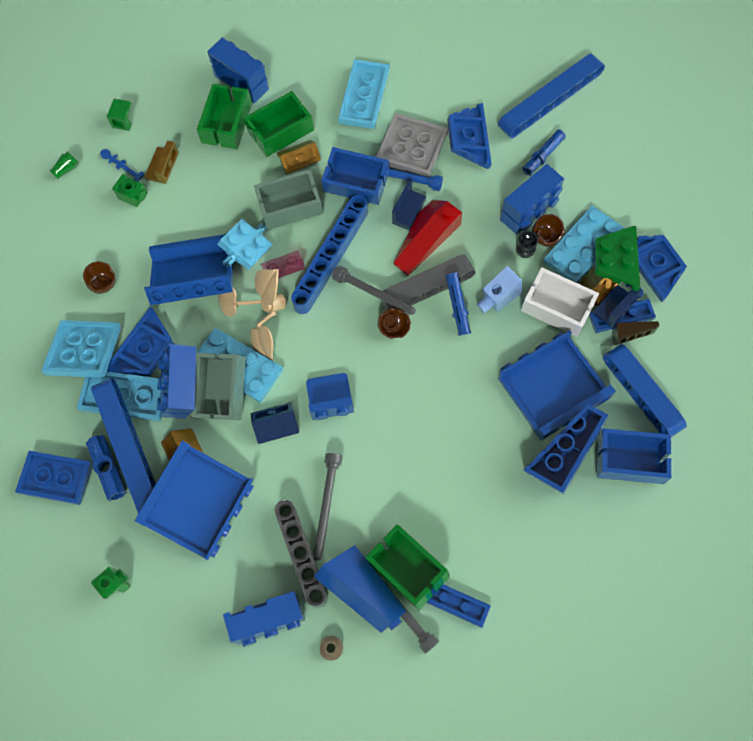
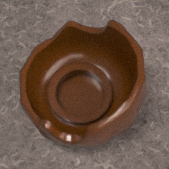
[532,214,565,247]
[83,261,116,294]
[377,307,411,339]

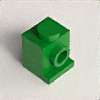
[112,174,147,207]

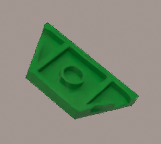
[594,226,640,291]

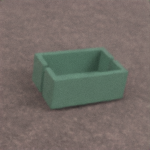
[254,169,323,230]
[191,353,246,420]

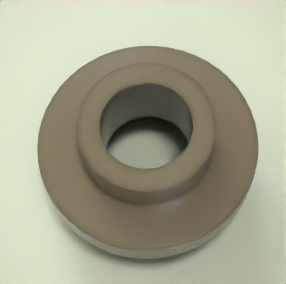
[319,636,343,661]

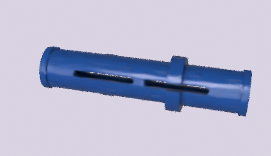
[522,129,566,176]
[445,272,471,336]

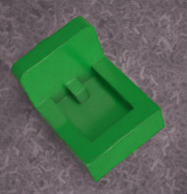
[91,566,131,599]

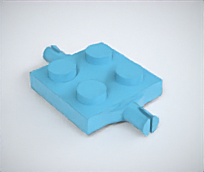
[217,219,273,270]

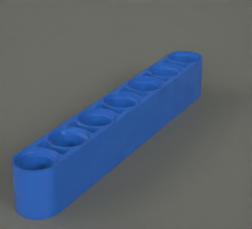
[498,53,605,139]
[291,194,368,314]
[91,377,156,514]

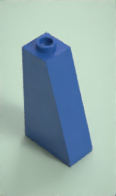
[314,545,407,633]

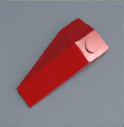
[394,200,463,276]

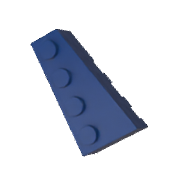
[523,404,608,495]

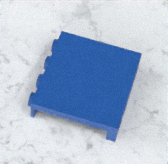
[144,234,233,305]
[498,331,616,441]
[135,441,254,560]

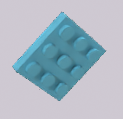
[41,320,121,378]

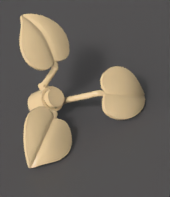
[218,269,286,361]

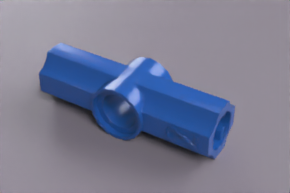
[86,435,127,501]

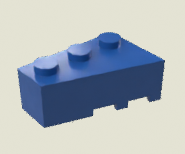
[223,591,305,647]

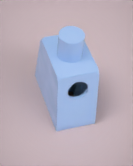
[477,266,522,313]

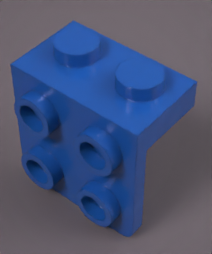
[306,373,354,420]

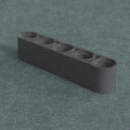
[380,254,476,309]
[274,500,328,608]

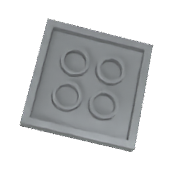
[376,113,448,177]

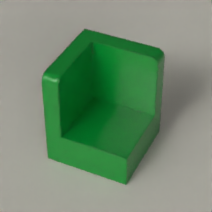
[106,98,132,131]

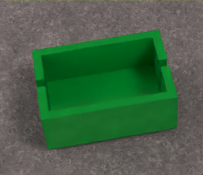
[196,83,252,149]
[244,91,314,157]
[365,524,450,611]

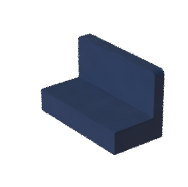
[392,181,426,231]
[593,285,642,328]
[250,402,299,444]

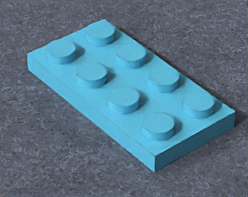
[338,59,390,129]
[543,206,624,283]
[197,328,284,403]
[76,372,162,422]

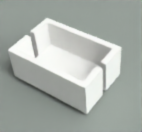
[521,268,599,337]

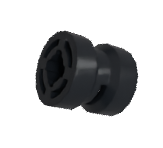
[516,231,538,258]

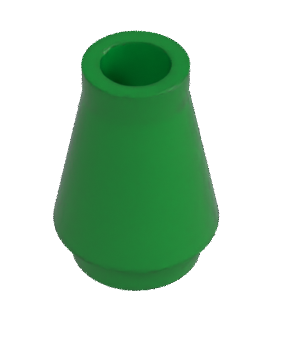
[50,151,79,179]

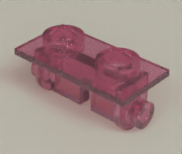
[261,250,305,278]

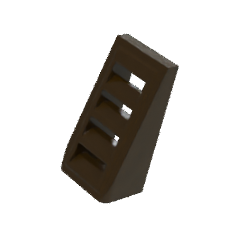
[612,321,660,345]

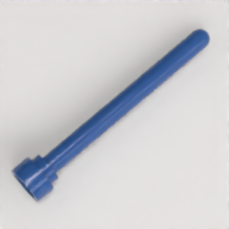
[388,169,443,192]

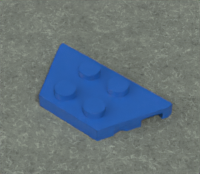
[447,103,492,169]
[637,235,687,303]
[107,307,174,377]

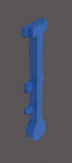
[100,149,144,182]

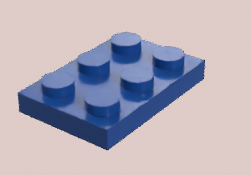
[15,450,93,505]

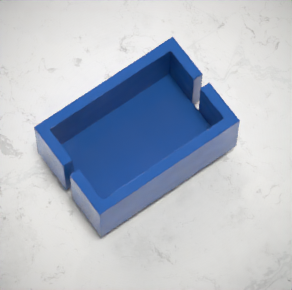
[207,37,269,104]
[321,147,390,205]
[500,164,564,235]
[156,344,196,419]
[597,428,672,484]

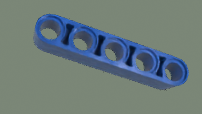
[603,344,687,437]

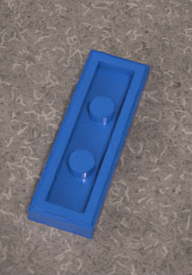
[589,299,656,333]
[427,584,491,628]

